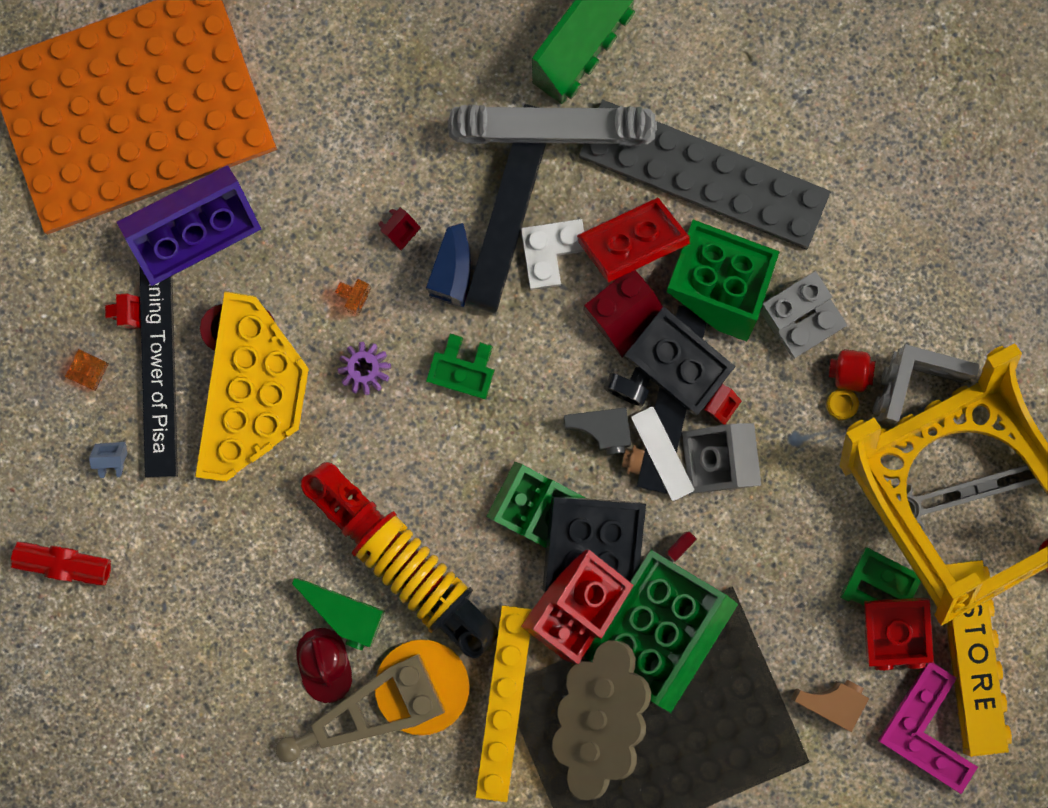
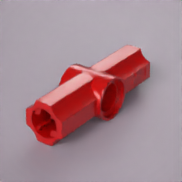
[11,542,111,586]

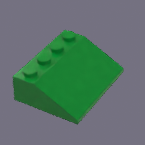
[532,0,635,104]
[584,550,738,713]

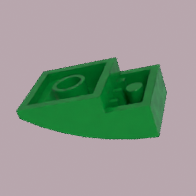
[486,462,585,548]

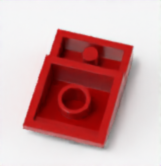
[521,549,634,664]

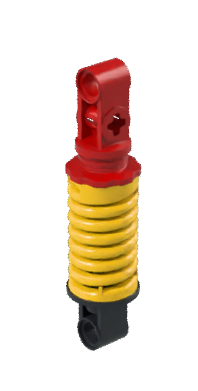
[301,462,498,658]

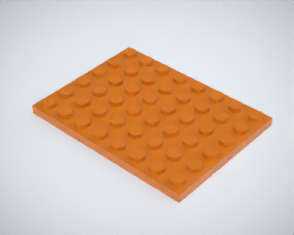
[0,0,277,235]

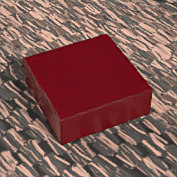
[665,531,697,562]

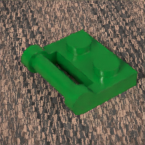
[840,547,921,606]

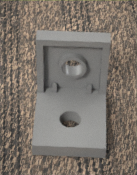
[873,344,980,426]

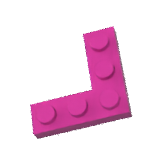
[878,663,978,794]

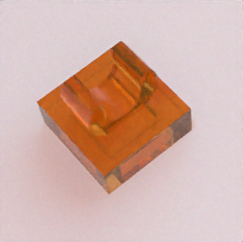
[335,279,372,316]
[65,349,109,391]

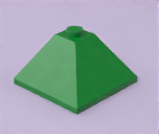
[667,220,780,342]

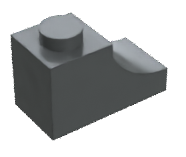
[563,407,631,455]

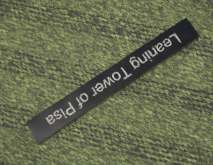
[139,265,178,478]

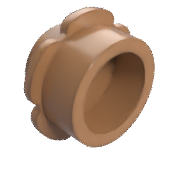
[622,445,645,475]

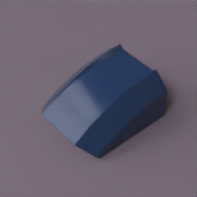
[426,223,471,307]

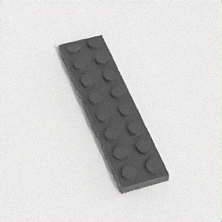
[579,99,831,250]

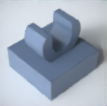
[89,442,128,478]

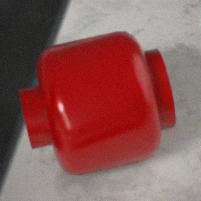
[829,349,876,392]

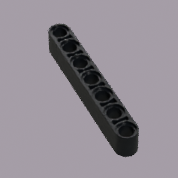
[466,103,547,314]

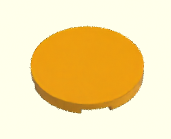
[375,639,470,735]

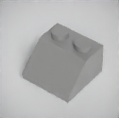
[682,423,762,494]

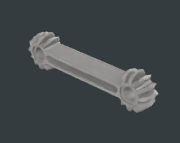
[448,104,657,146]
[876,441,1048,531]

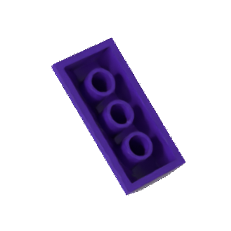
[117,165,261,286]

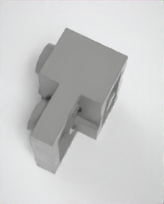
[760,271,847,359]

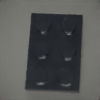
[623,307,736,416]

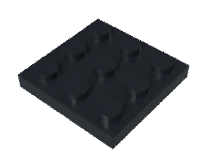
[542,496,646,592]

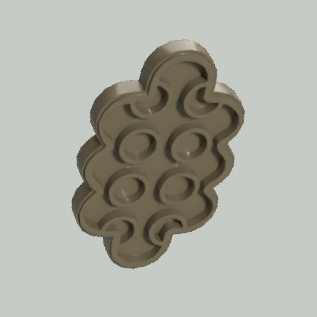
[552,641,651,800]

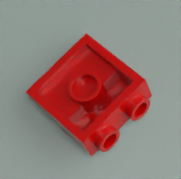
[864,598,934,671]

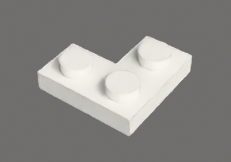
[521,219,585,290]

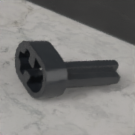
[603,367,650,407]

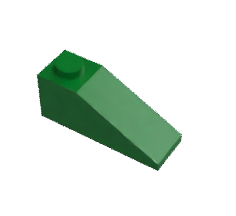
[292,578,385,651]

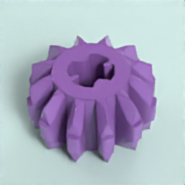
[338,342,391,395]

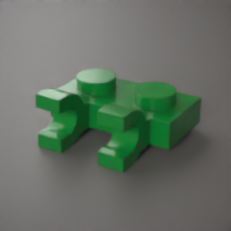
[426,333,495,400]

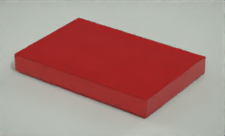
[577,197,690,283]

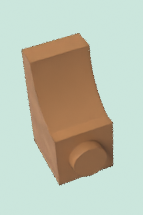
[791,680,869,732]

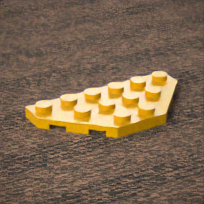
[195,291,309,482]

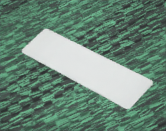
[631,407,694,501]

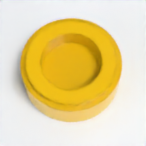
[826,389,859,420]

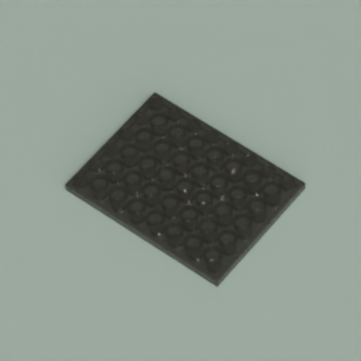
[518,586,810,808]

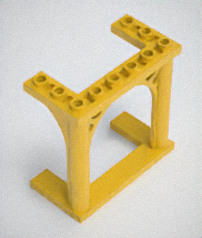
[839,343,1048,626]

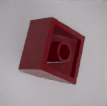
[583,270,663,358]

